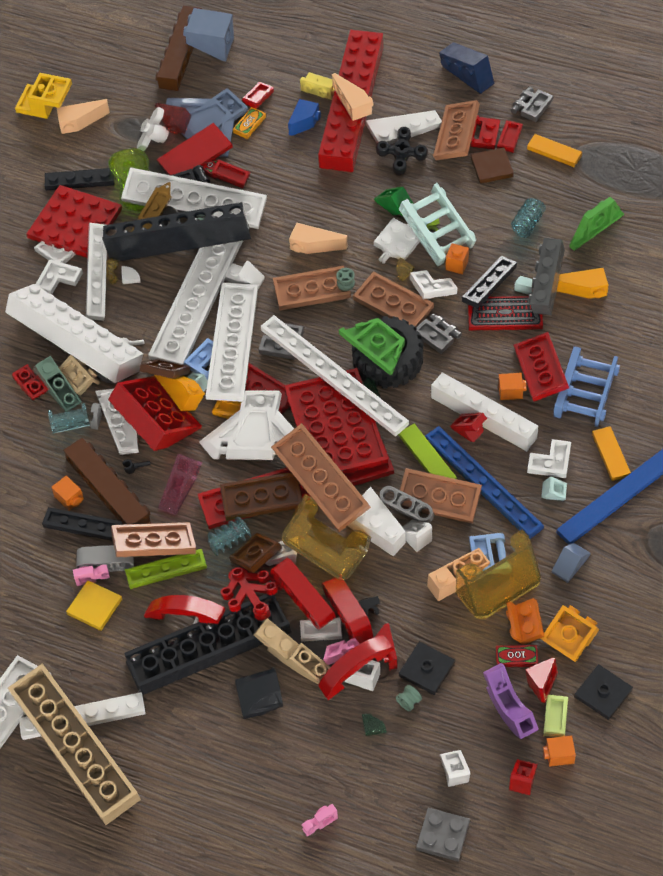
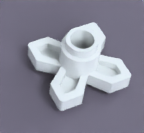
[137,107,169,152]

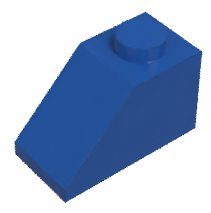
[288,99,321,136]

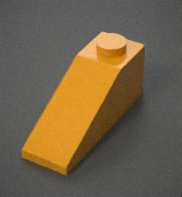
[557,268,608,299]
[154,375,205,411]

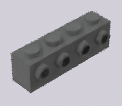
[528,238,565,315]

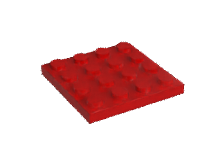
[26,185,122,258]

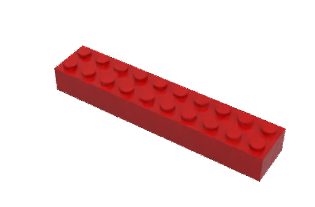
[318,30,383,172]

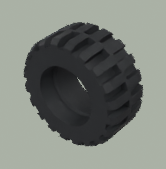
[352,316,423,389]

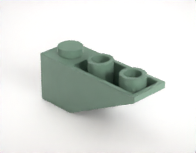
[33,356,82,412]

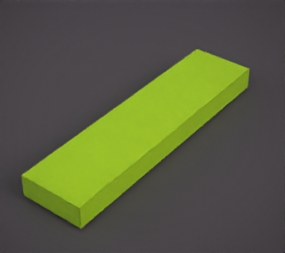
[398,423,457,479]
[125,549,207,589]

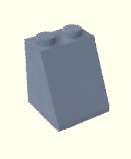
[183,8,234,62]

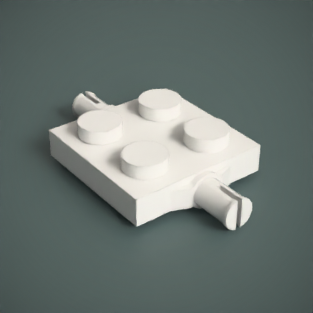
[374,218,420,264]

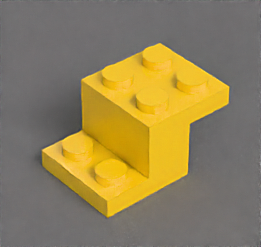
[15,73,72,119]

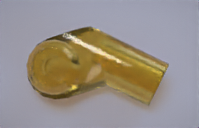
[106,259,119,284]

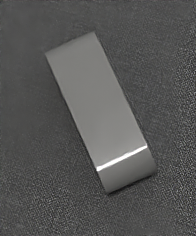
[380,486,434,523]
[76,545,134,572]

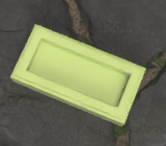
[543,695,568,737]

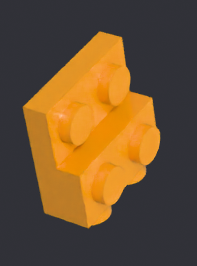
[540,605,599,662]

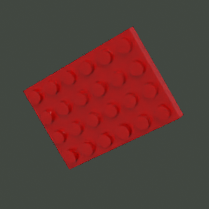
[284,368,388,474]

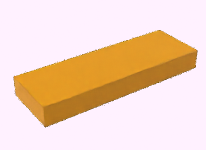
[527,134,582,167]
[592,426,631,481]

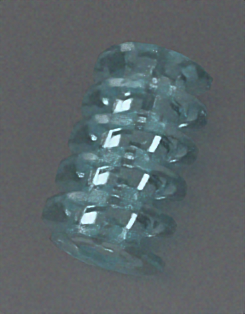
[511,198,546,238]
[207,517,251,556]

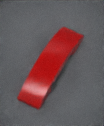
[144,595,225,624]
[318,635,395,701]

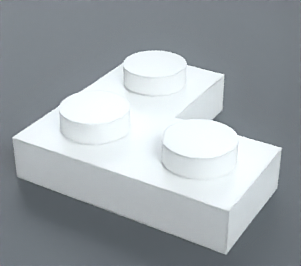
[35,259,83,294]
[409,270,458,299]
[527,439,571,478]

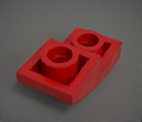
[12,364,48,400]

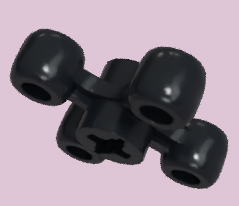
[376,126,428,175]

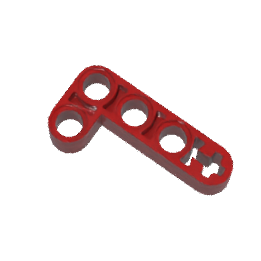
[270,557,336,630]
[322,575,374,644]

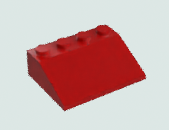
[108,376,202,451]

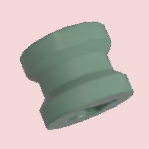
[336,268,355,291]
[396,685,422,711]

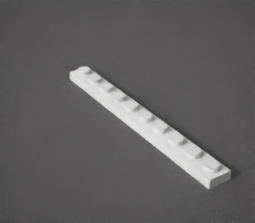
[261,315,409,437]

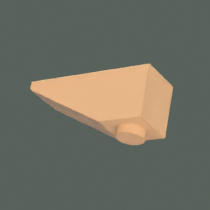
[332,73,374,121]
[57,99,110,134]
[289,223,348,254]

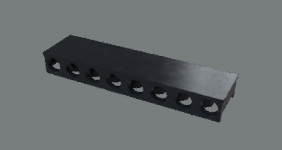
[102,202,251,263]
[124,594,292,695]

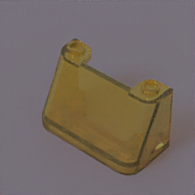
[282,494,371,580]
[456,529,541,619]

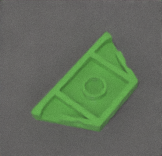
[569,197,624,251]
[339,318,405,376]

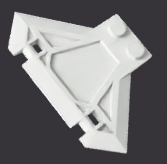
[199,391,294,460]

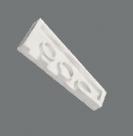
[366,110,442,145]
[96,389,139,455]

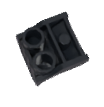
[235,666,283,719]

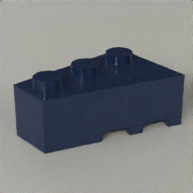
[439,42,495,94]

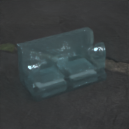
[48,403,90,434]

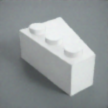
[348,487,406,557]

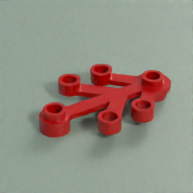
[220,567,278,621]

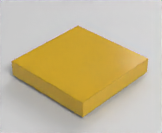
[66,580,122,631]

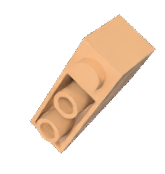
[427,548,490,601]

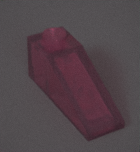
[158,454,202,515]

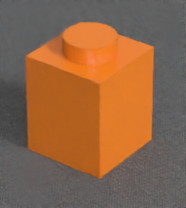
[446,243,469,275]
[498,373,527,400]
[51,476,84,511]
[543,735,576,767]

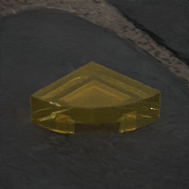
[396,258,414,281]

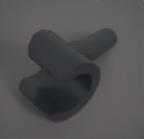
[122,459,151,474]

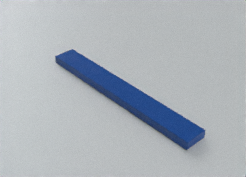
[425,426,544,540]
[556,449,663,545]

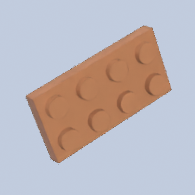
[433,100,480,161]
[273,266,351,311]
[353,271,434,327]
[400,468,482,524]
[111,522,196,557]

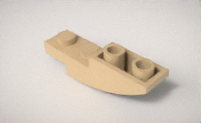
[254,618,330,685]

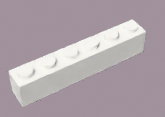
[431,372,538,452]

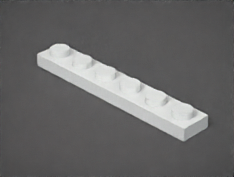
[86,223,107,321]
[19,692,146,740]

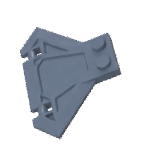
[164,88,248,157]

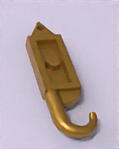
[131,182,172,232]

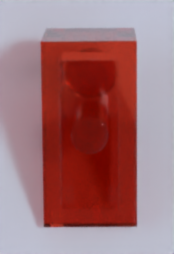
[155,103,191,134]

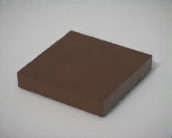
[471,148,514,184]
[140,360,190,379]
[229,533,282,573]

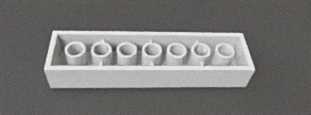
[5,284,143,383]

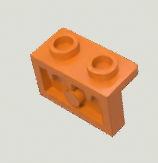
[506,598,544,645]

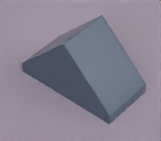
[551,543,591,583]

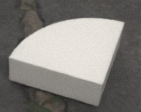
[121,266,141,284]

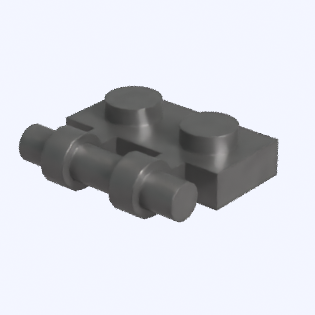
[511,87,553,122]
[416,313,462,354]

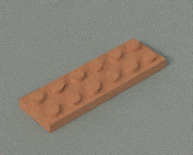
[271,423,371,532]

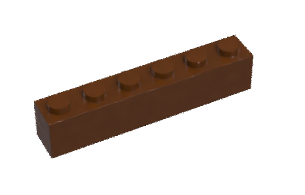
[156,6,202,91]
[63,438,151,525]

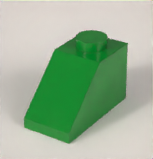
[374,186,414,216]

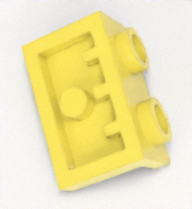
[300,72,335,100]

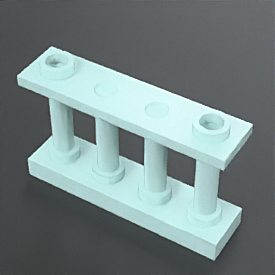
[399,183,476,267]

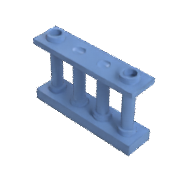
[554,346,620,427]

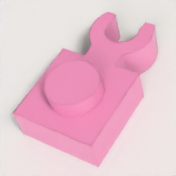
[73,565,110,586]
[323,638,360,665]
[302,804,338,836]

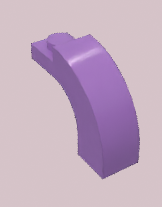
[483,663,539,739]

